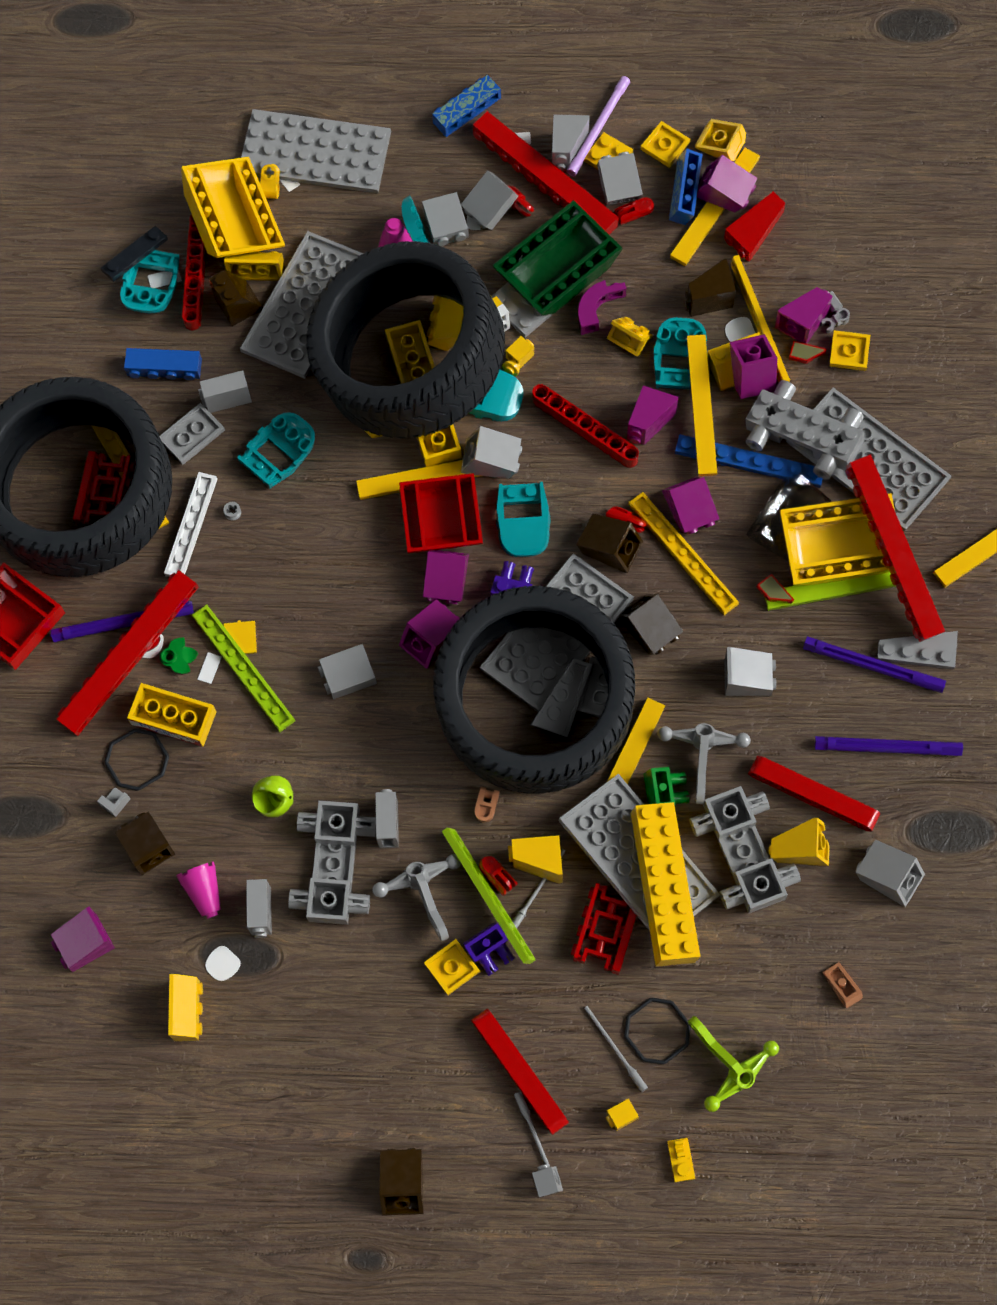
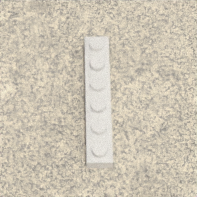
[164,472,217,577]

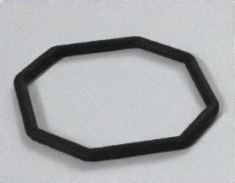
[105,728,169,791]
[624,998,691,1064]

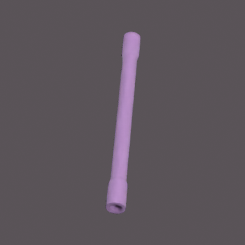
[566,76,630,177]

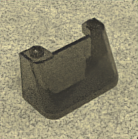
[747,474,833,562]

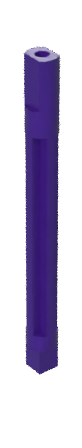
[51,601,194,642]
[803,636,946,693]
[815,736,963,756]

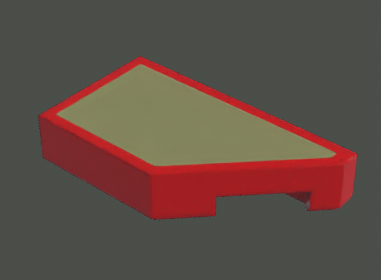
[789,341,827,364]
[756,574,794,604]

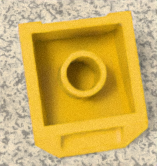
[695,119,746,161]

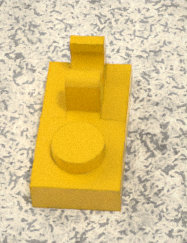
[667,1138,695,1183]

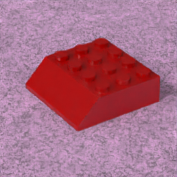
[399,473,483,553]
[0,562,65,670]

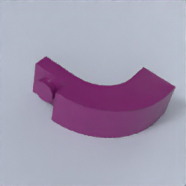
[578,280,627,335]

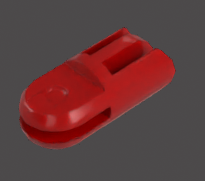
[507,185,534,217]
[614,197,654,225]
[606,506,646,533]
[479,856,518,896]

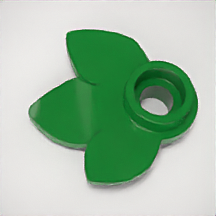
[160,637,198,674]

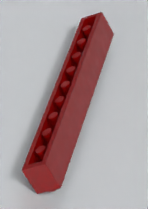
[473,111,619,235]
[845,454,946,642]
[57,570,199,736]

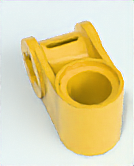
[260,164,280,199]

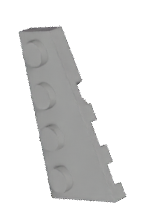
[877,631,958,669]
[530,658,592,738]

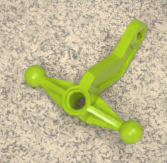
[687,1016,779,1112]

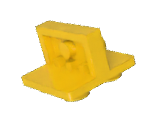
[607,317,653,356]

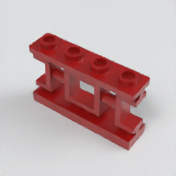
[73,451,136,527]
[571,883,637,975]

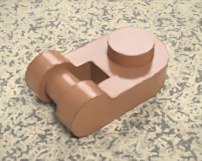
[475,787,500,823]

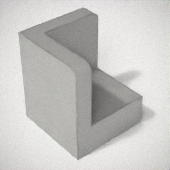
[97,788,130,817]

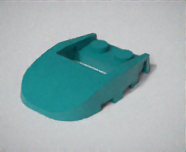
[401,195,430,243]
[120,250,180,313]
[654,317,708,390]
[470,370,524,422]
[237,412,315,489]
[496,481,551,557]

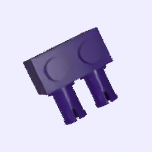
[491,561,534,595]
[463,922,515,976]

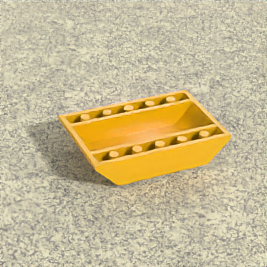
[181,157,285,258]
[780,493,895,586]

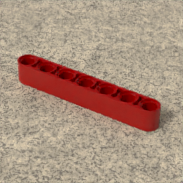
[182,214,207,331]
[532,384,639,468]
[748,756,880,832]
[471,1008,569,1135]

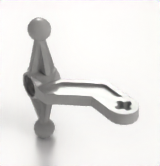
[657,723,751,805]
[372,854,461,942]

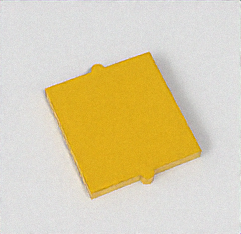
[224,620,257,654]

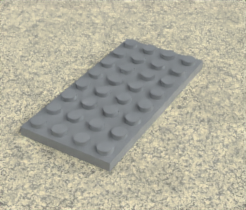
[241,109,391,194]
[240,231,363,379]
[786,387,951,532]
[480,553,634,712]
[558,774,720,931]

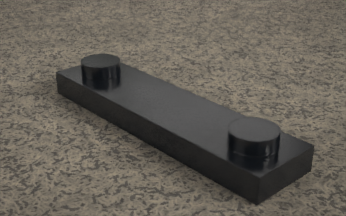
[101,226,168,282]

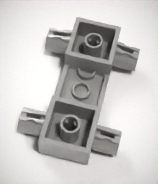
[745,380,864,480]
[689,786,801,914]
[288,801,376,925]

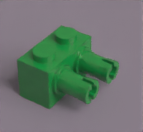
[643,767,690,806]

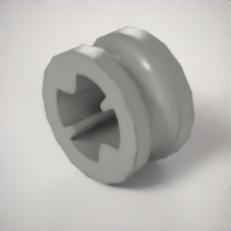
[223,502,241,521]

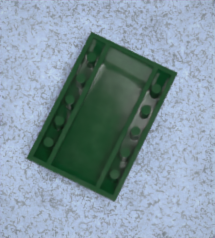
[493,200,623,316]

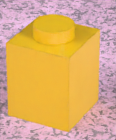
[506,336,534,368]
[605,1098,639,1131]

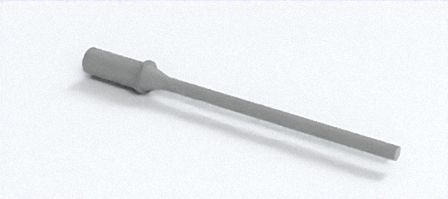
[512,849,565,928]
[584,1006,648,1092]
[514,1092,550,1166]

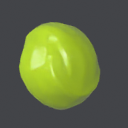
[252,776,293,818]

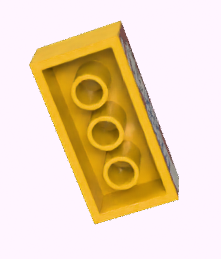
[127,683,216,747]

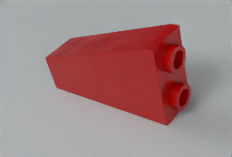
[724,191,786,262]

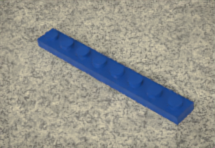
[675,434,823,488]

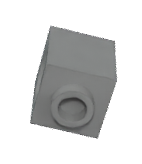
[532,1164,563,1197]

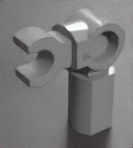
[821,291,850,333]

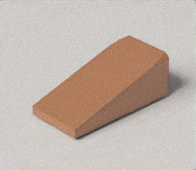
[822,962,863,1008]

